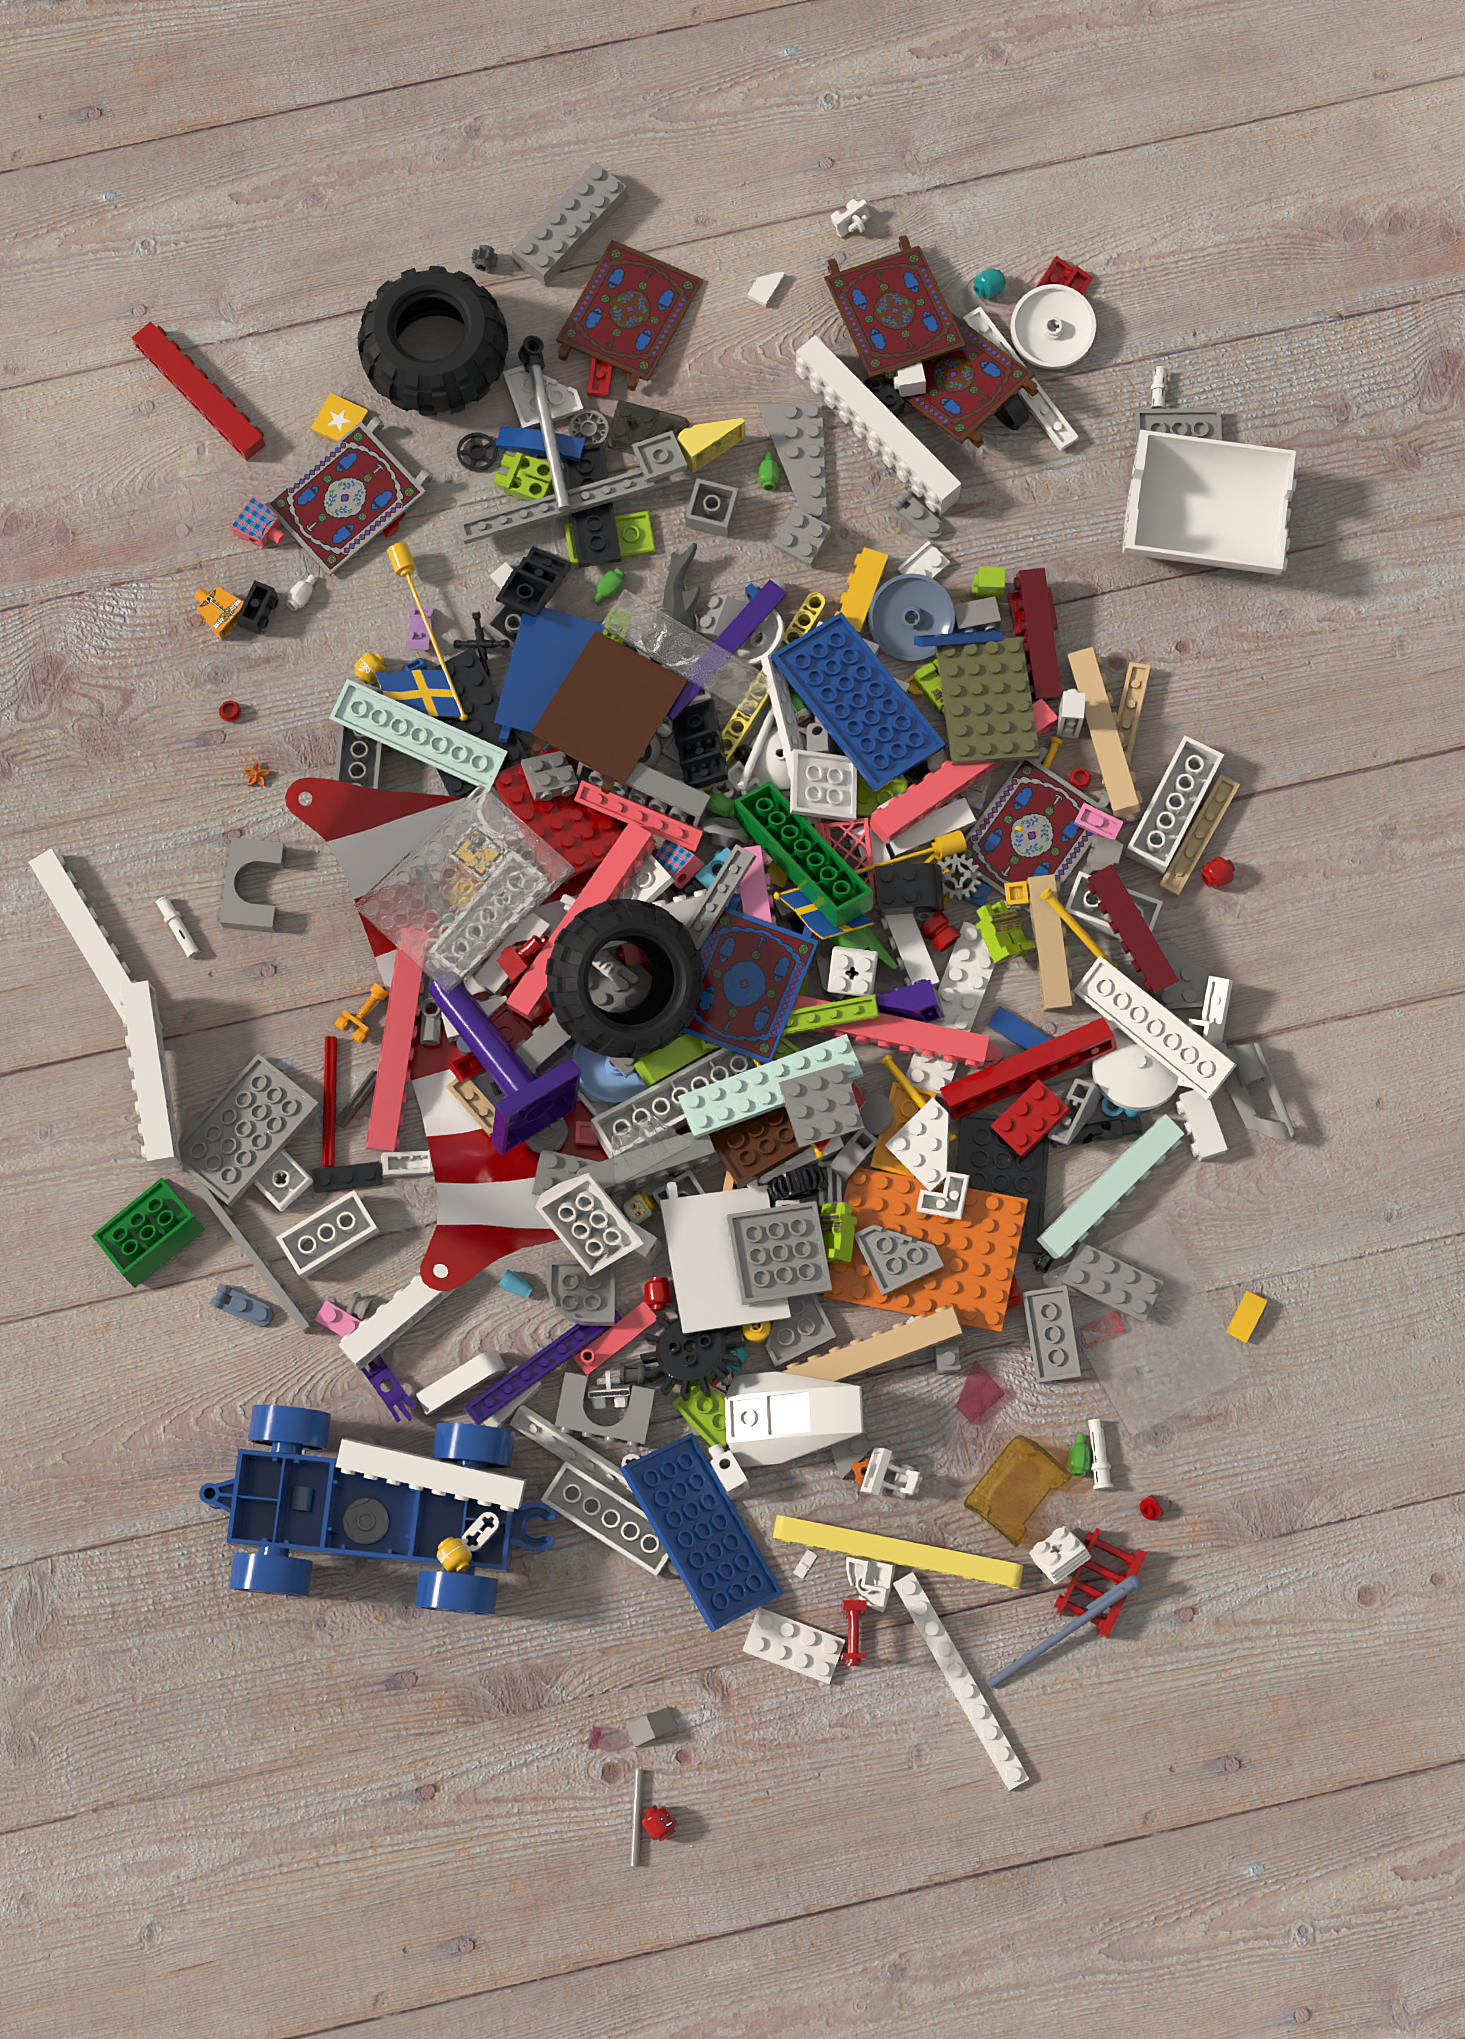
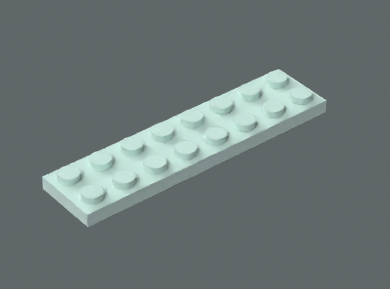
[329,679,508,792]
[678,1034,863,1139]

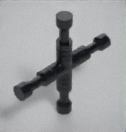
[453,611,510,676]

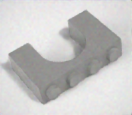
[217,837,287,933]
[555,1371,656,1447]

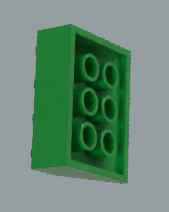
[91,1178,205,1288]

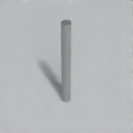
[630,1770,644,1866]

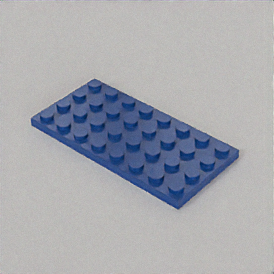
[771,612,946,792]
[620,1433,783,1633]

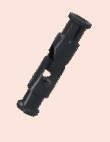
[1051,1116,1142,1148]

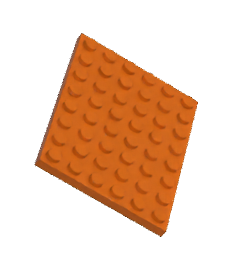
[823,1167,1028,1333]

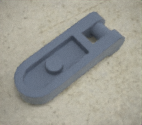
[210,1283,273,1327]

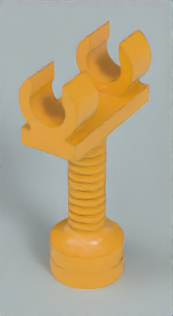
[334,983,389,1044]

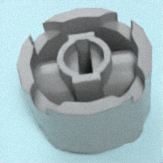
[1084,835,1124,875]

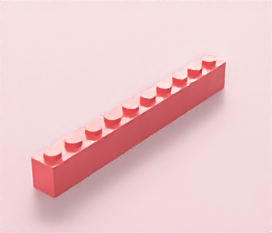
[869,698,1058,845]
[506,821,656,1022]
[365,928,431,1152]
[792,995,990,1068]

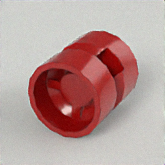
[920,912,961,953]

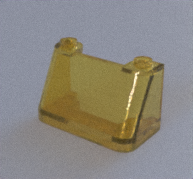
[964,1435,1073,1548]

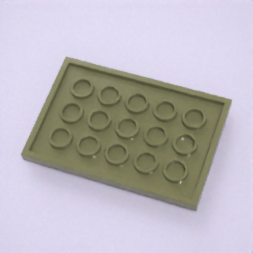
[935,637,1040,765]

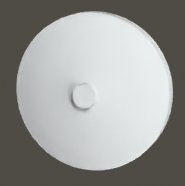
[1010,284,1096,369]
[1092,1028,1179,1111]

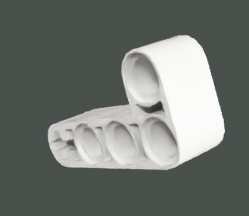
[416,1350,508,1416]

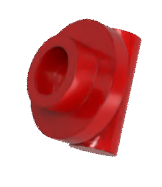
[1140,1495,1164,1520]

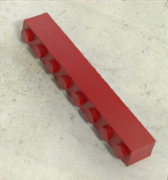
[131,321,266,461]
[940,1017,1117,1120]

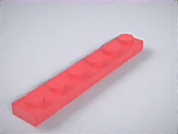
[574,779,704,852]

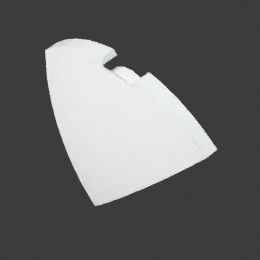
[846,1556,896,1612]

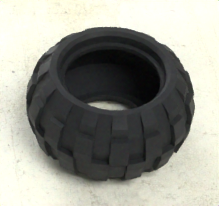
[357,266,509,417]
[545,899,704,1058]

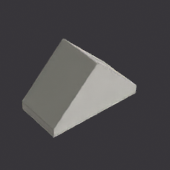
[626,1706,677,1747]

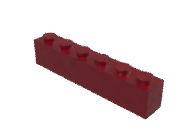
[1013,568,1062,702]
[1086,864,1179,995]

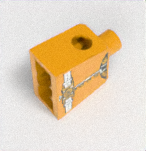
[194,587,244,640]

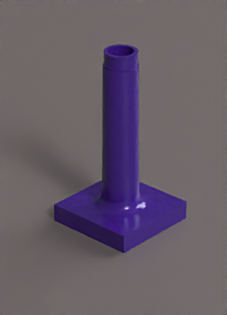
[428,972,581,1156]

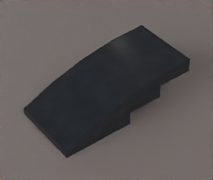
[496,546,572,618]
[673,699,729,789]

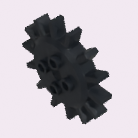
[640,1304,745,1401]

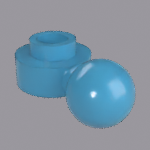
[1100,1098,1142,1118]

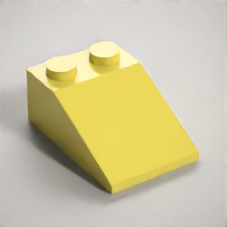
[677,418,745,473]

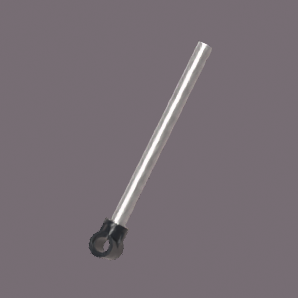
[518,335,571,512]

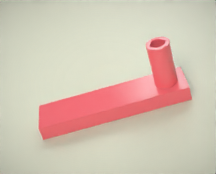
[573,1302,657,1375]

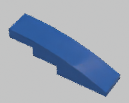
[495,427,585,462]

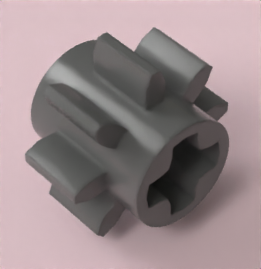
[471,245,498,272]

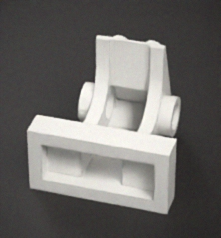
[860,1447,923,1499]

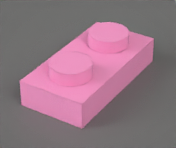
[1073,803,1123,840]
[314,1300,361,1337]

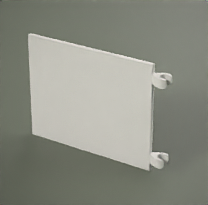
[660,1179,791,1334]

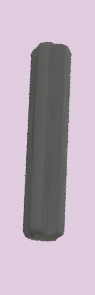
[335,1070,377,1129]

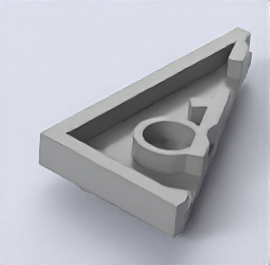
[830,1434,873,1479]

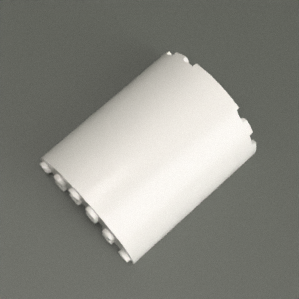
[1122,430,1299,575]

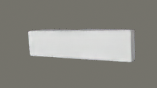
[381,1150,434,1178]

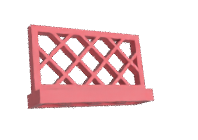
[814,818,877,906]

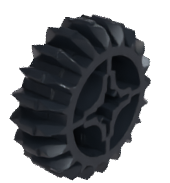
[768,1166,829,1202]

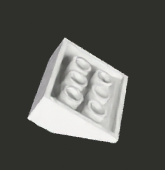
[535,1172,645,1276]

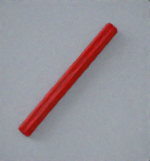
[322,1036,337,1168]

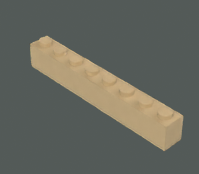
[1067,647,1143,818]
[782,1305,965,1382]

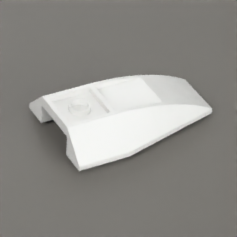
[725,1371,864,1467]

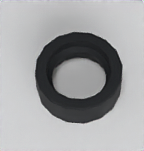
[995,395,1029,430]

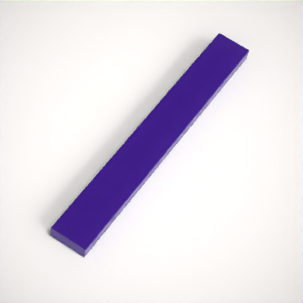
[667,580,787,722]
[464,1310,622,1425]

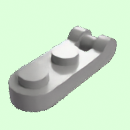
[889,489,943,540]

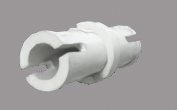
[1151,366,1168,409]

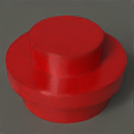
[219,700,241,722]
[1069,768,1091,790]

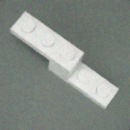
[1178,976,1233,1088]

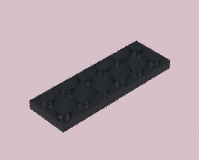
[562,443,622,568]

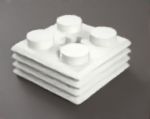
[828,946,878,997]
[253,1149,313,1212]
[1029,1526,1091,1584]

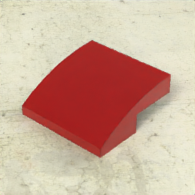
[1034,256,1093,295]

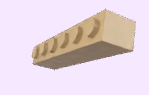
[1026,874,1075,1012]

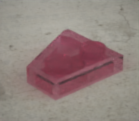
[956,1361,1005,1424]

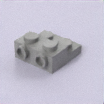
[521,751,578,802]

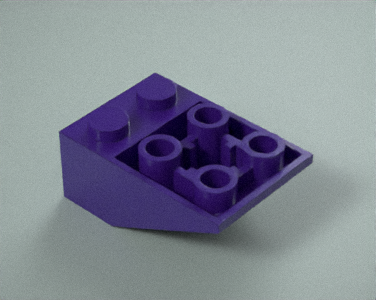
[875,979,945,1023]

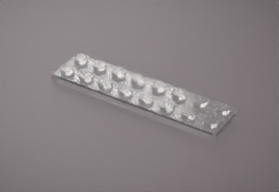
[601,589,774,718]

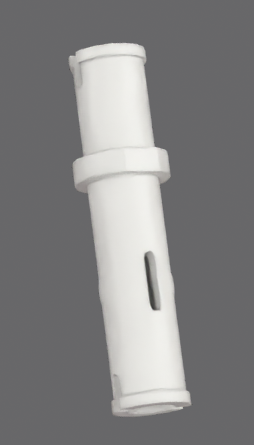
[155,895,200,958]

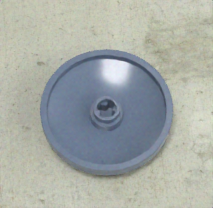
[868,573,955,661]

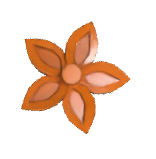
[244,761,270,787]

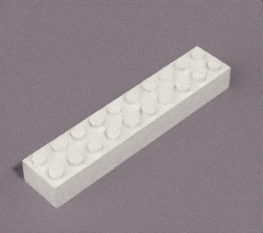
[796,335,961,516]

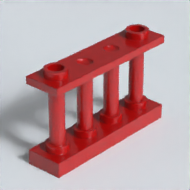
[1054,1528,1147,1638]
[840,1600,867,1666]

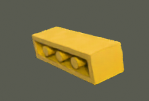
[834,547,888,636]

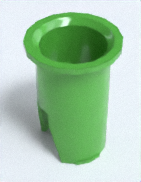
[827,926,899,975]

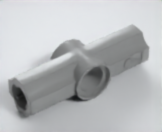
[420,976,442,1045]

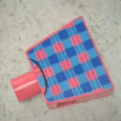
[230,495,286,548]
[655,839,705,894]

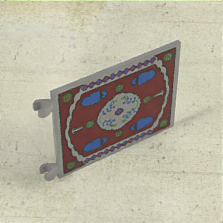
[265,417,432,577]
[951,746,1112,913]

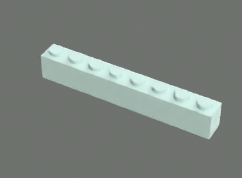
[1036,1114,1185,1259]

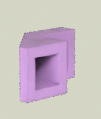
[407,607,434,650]

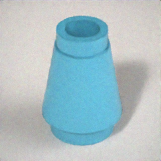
[499,1269,534,1299]

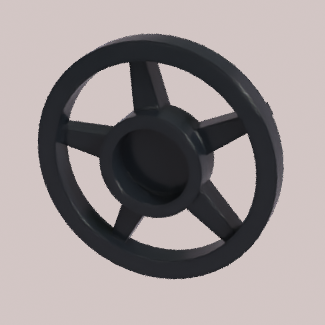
[457,432,497,472]

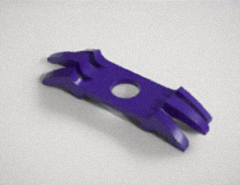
[361,1354,417,1422]

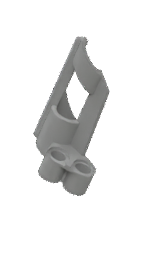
[1214,1042,1295,1140]

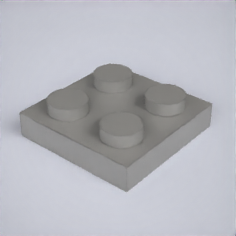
[632,431,688,484]

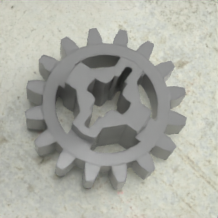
[938,853,981,902]

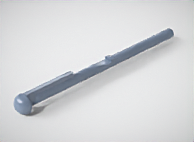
[987,1575,1143,1688]

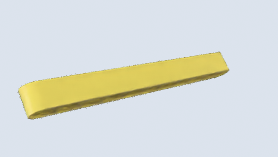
[700,592,825,795]
[772,1515,1024,1589]

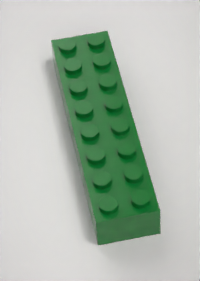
[734,782,873,929]

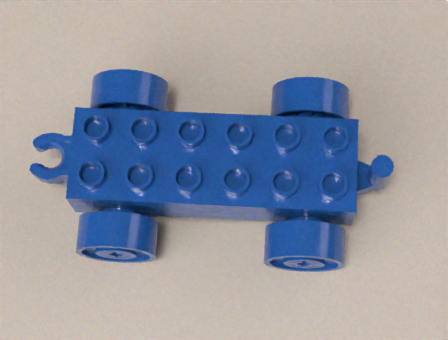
[199,1405,557,1615]

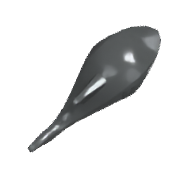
[649,543,701,665]

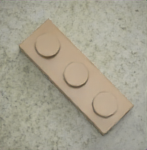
[446,1078,495,1137]

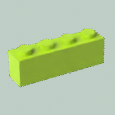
[634,1032,718,1088]

